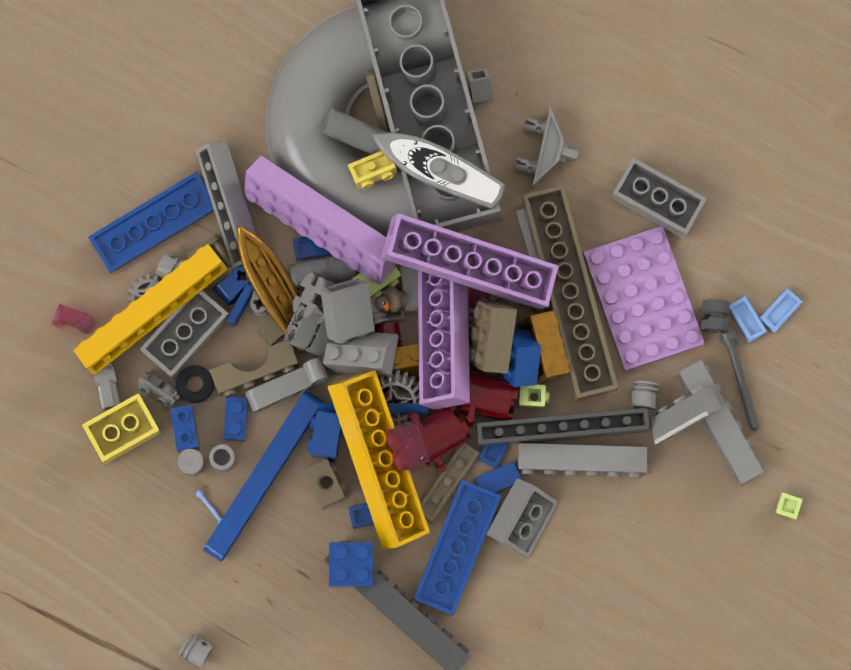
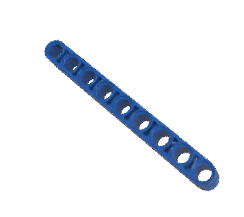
[203,390,324,562]

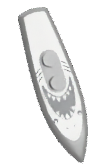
[372,133,505,209]

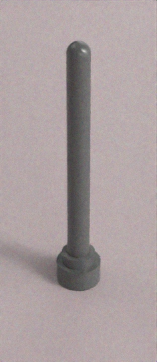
[719,331,759,431]

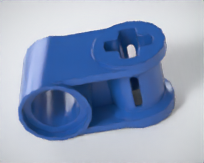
[214,266,251,306]

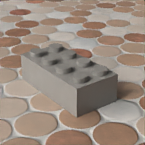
[611,157,707,239]
[140,291,229,380]

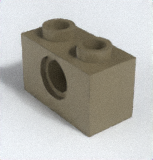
[304,458,347,509]

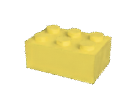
[82,393,161,464]

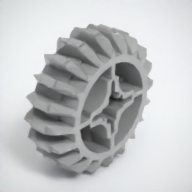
[378,369,419,425]

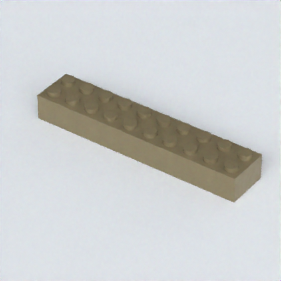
[522,185,618,402]

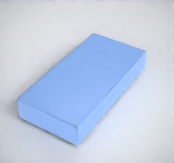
[759,288,803,333]
[729,296,767,343]

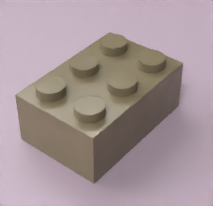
[469,300,517,373]

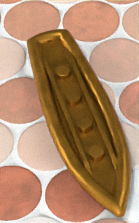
[237,226,305,353]

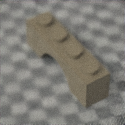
[209,341,299,397]

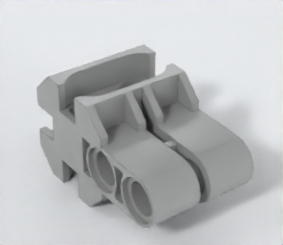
[284,273,336,357]

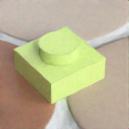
[775,492,803,520]

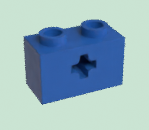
[170,405,200,453]

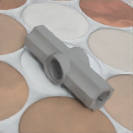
[93,362,120,410]

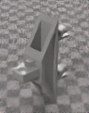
[514,106,579,190]

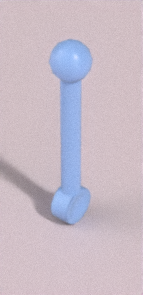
[195,489,222,525]

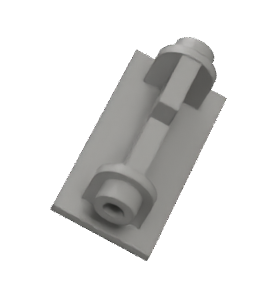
[137,371,181,411]

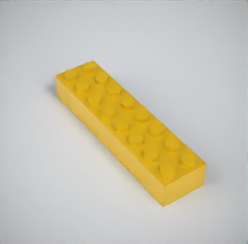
[328,370,430,549]

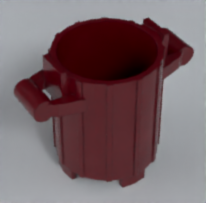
[459,368,519,427]
[405,406,473,472]

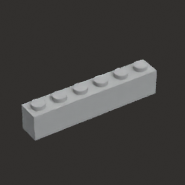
[195,142,257,269]
[677,360,764,486]
[517,443,647,478]

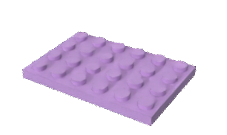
[583,226,705,372]

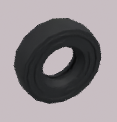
[176,365,214,403]

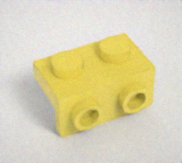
[348,151,397,189]

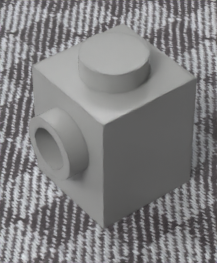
[467,68,493,103]

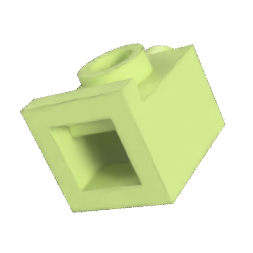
[518,385,550,408]

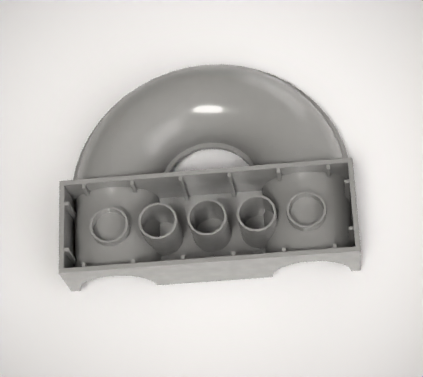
[265,0,503,237]

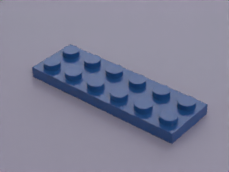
[88,172,214,273]
[414,480,501,615]

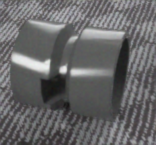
[700,299,730,333]

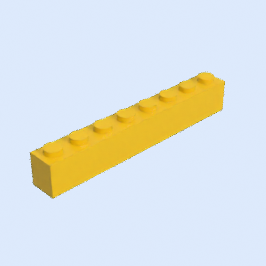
[73,244,228,376]

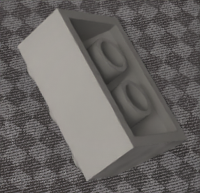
[323,332,399,376]
[651,385,723,444]
[486,478,559,558]

